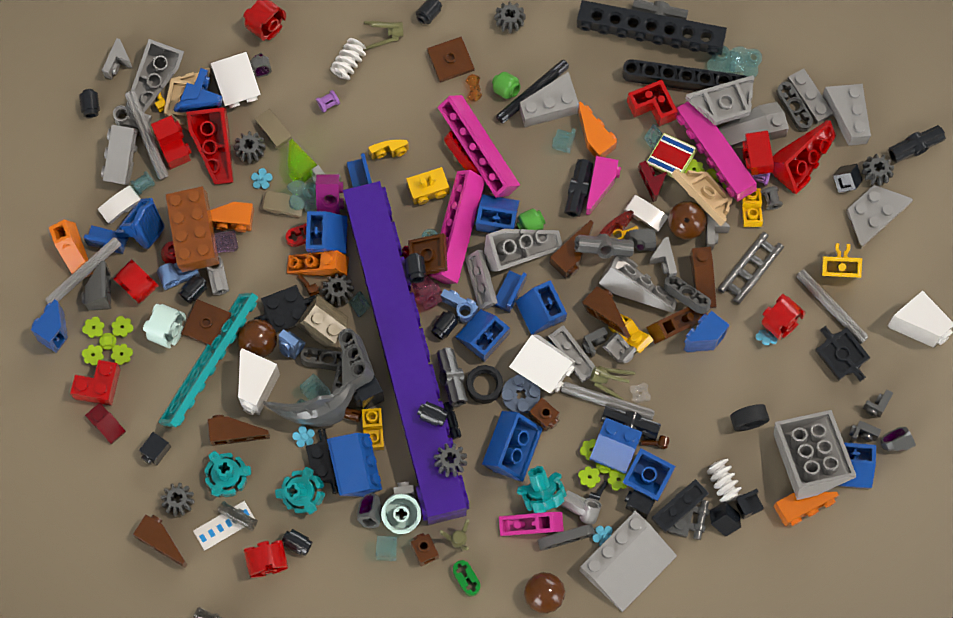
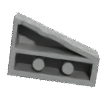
[519,72,579,127]
[822,84,871,146]
[101,125,141,185]

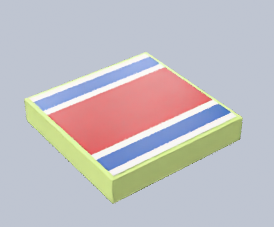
[647,133,697,178]

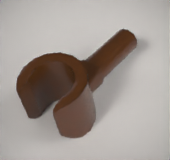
[297,274,319,296]
[641,435,670,449]

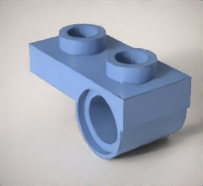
[157,263,200,290]
[441,289,478,324]
[279,329,306,360]

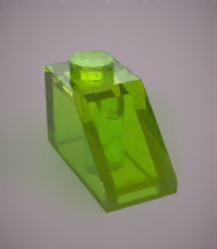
[288,139,317,185]

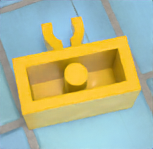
[406,167,449,205]
[821,243,862,278]

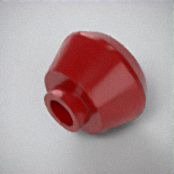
[161,241,177,264]

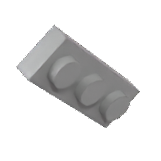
[787,68,834,124]
[465,250,498,310]
[548,325,595,383]

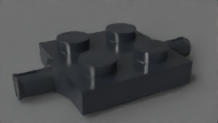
[254,285,316,334]
[815,326,870,382]
[306,428,339,494]

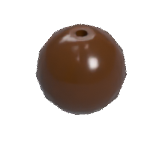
[668,201,707,240]
[237,319,277,358]
[524,572,565,614]

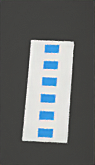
[193,501,256,551]

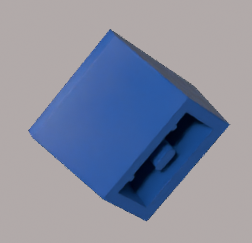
[476,194,520,233]
[306,211,348,254]
[515,280,567,335]
[31,299,68,353]
[455,309,510,362]
[684,311,730,352]
[838,443,876,488]

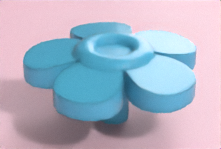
[251,168,273,189]
[755,330,778,345]
[292,425,315,447]
[592,525,613,546]

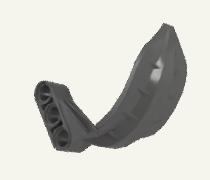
[263,328,374,427]

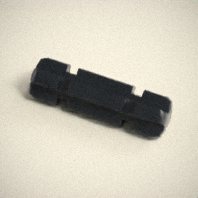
[443,402,461,439]

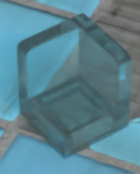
[552,128,576,153]
[300,373,331,400]
[376,536,398,561]

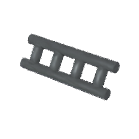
[718,232,784,304]

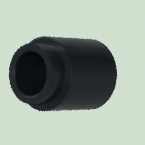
[416,0,442,24]
[79,89,100,118]
[405,253,426,283]
[179,275,207,304]
[431,311,458,340]
[417,401,448,427]
[282,529,313,556]

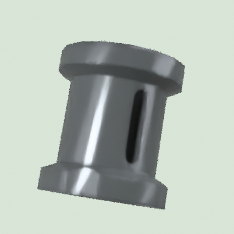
[762,186,783,210]

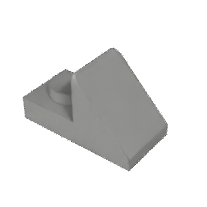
[102,38,132,80]
[705,212,730,250]
[649,237,677,277]

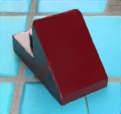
[638,161,667,202]
[85,403,126,444]

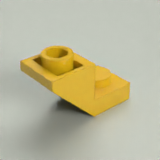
[608,314,653,353]

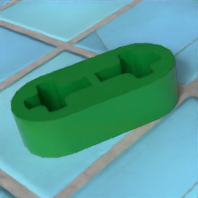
[453,560,481,596]

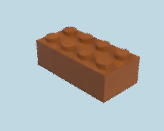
[165,186,219,272]

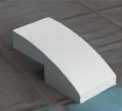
[98,186,141,224]
[624,195,668,232]

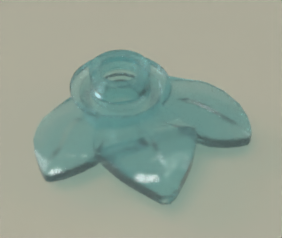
[707,46,743,74]
[729,46,762,78]
[287,180,317,212]

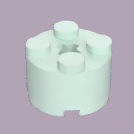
[143,304,186,349]
[381,494,422,534]

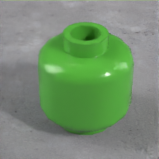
[492,72,521,99]
[516,208,546,230]

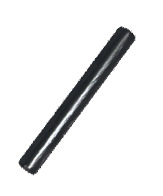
[496,59,569,123]

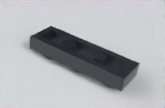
[652,479,709,533]

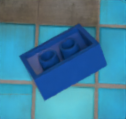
[482,411,543,482]
[327,433,382,497]

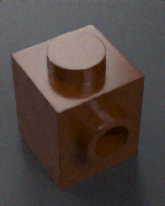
[529,398,560,431]
[411,533,439,567]

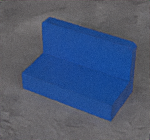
[347,153,372,187]
[83,225,129,254]
[494,270,527,313]

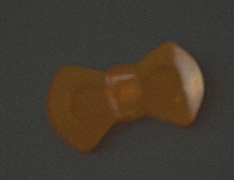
[466,74,482,102]

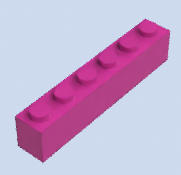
[437,95,520,198]
[676,101,757,202]
[429,170,485,284]

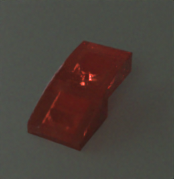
[599,210,634,236]

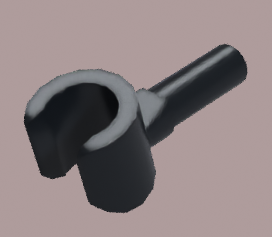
[589,481,609,501]

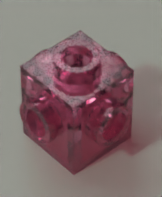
[411,276,442,310]

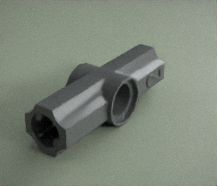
[632,0,688,20]
[574,234,634,259]
[436,347,467,407]

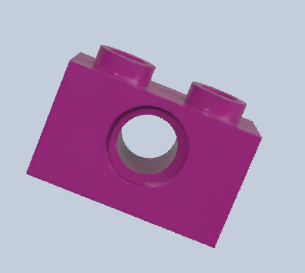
[316,174,344,215]

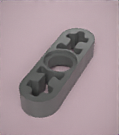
[777,82,813,132]
[663,276,711,314]
[537,524,595,551]

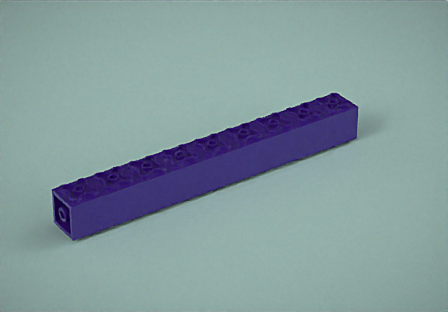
[343,181,469,525]

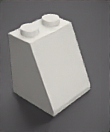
[210,52,261,109]
[888,291,953,347]
[509,335,575,394]
[238,349,280,415]

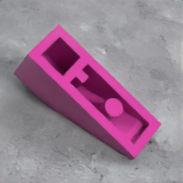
[586,156,621,215]
[499,512,564,536]

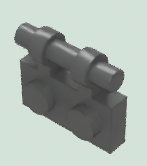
[668,494,709,540]

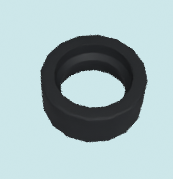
[466,365,503,404]
[730,404,770,431]

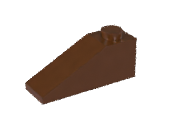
[549,220,593,278]
[690,246,717,308]
[582,286,630,338]
[646,307,707,344]
[208,415,270,446]
[133,515,187,568]

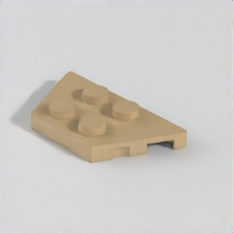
[164,68,211,132]
[671,169,732,226]

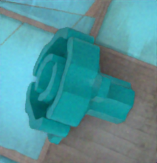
[204,451,251,497]
[517,466,567,513]
[275,467,325,515]

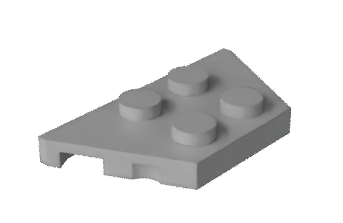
[685,75,754,125]
[846,185,913,248]

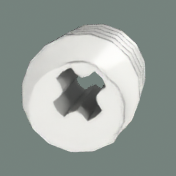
[330,38,366,80]
[707,459,743,503]

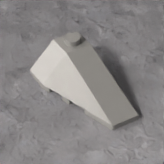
[125,39,184,113]
[719,102,789,148]
[484,229,563,271]
[599,256,677,313]

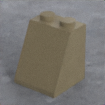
[295,294,348,348]

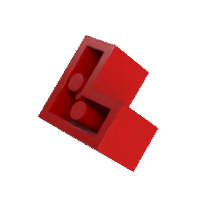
[627,80,678,126]
[151,115,192,170]
[742,131,774,176]
[70,360,121,406]

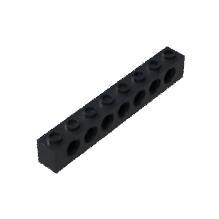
[577,0,727,56]

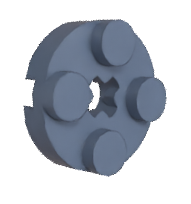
[502,375,540,414]

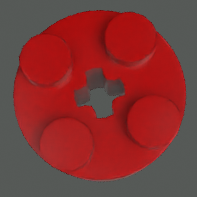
[243,0,286,41]
[113,259,159,304]
[761,294,806,340]
[244,540,288,578]

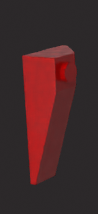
[186,107,234,184]
[773,120,836,194]

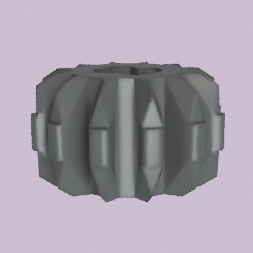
[494,1,526,33]
[234,131,266,164]
[862,153,894,186]
[322,273,354,307]
[434,443,467,477]
[161,483,195,517]

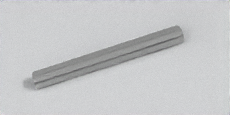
[125,91,168,179]
[45,237,121,303]
[796,269,868,343]
[561,382,655,421]

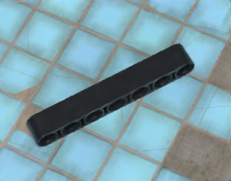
[622,59,747,91]

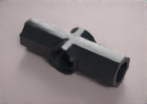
[888,125,946,163]
[564,159,593,217]
[600,405,661,441]

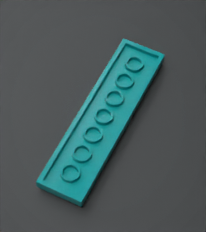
[158,293,258,427]

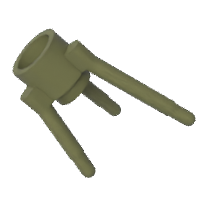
[363,21,403,51]
[590,366,635,400]
[440,519,470,551]

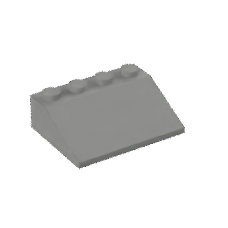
[773,410,856,500]
[579,511,677,612]

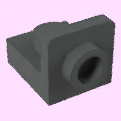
[582,327,608,358]
[863,389,893,417]
[849,421,881,443]

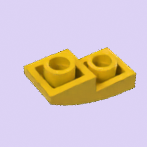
[368,140,409,160]
[742,188,763,227]
[362,408,384,451]

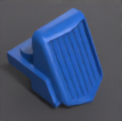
[173,68,223,113]
[114,198,165,249]

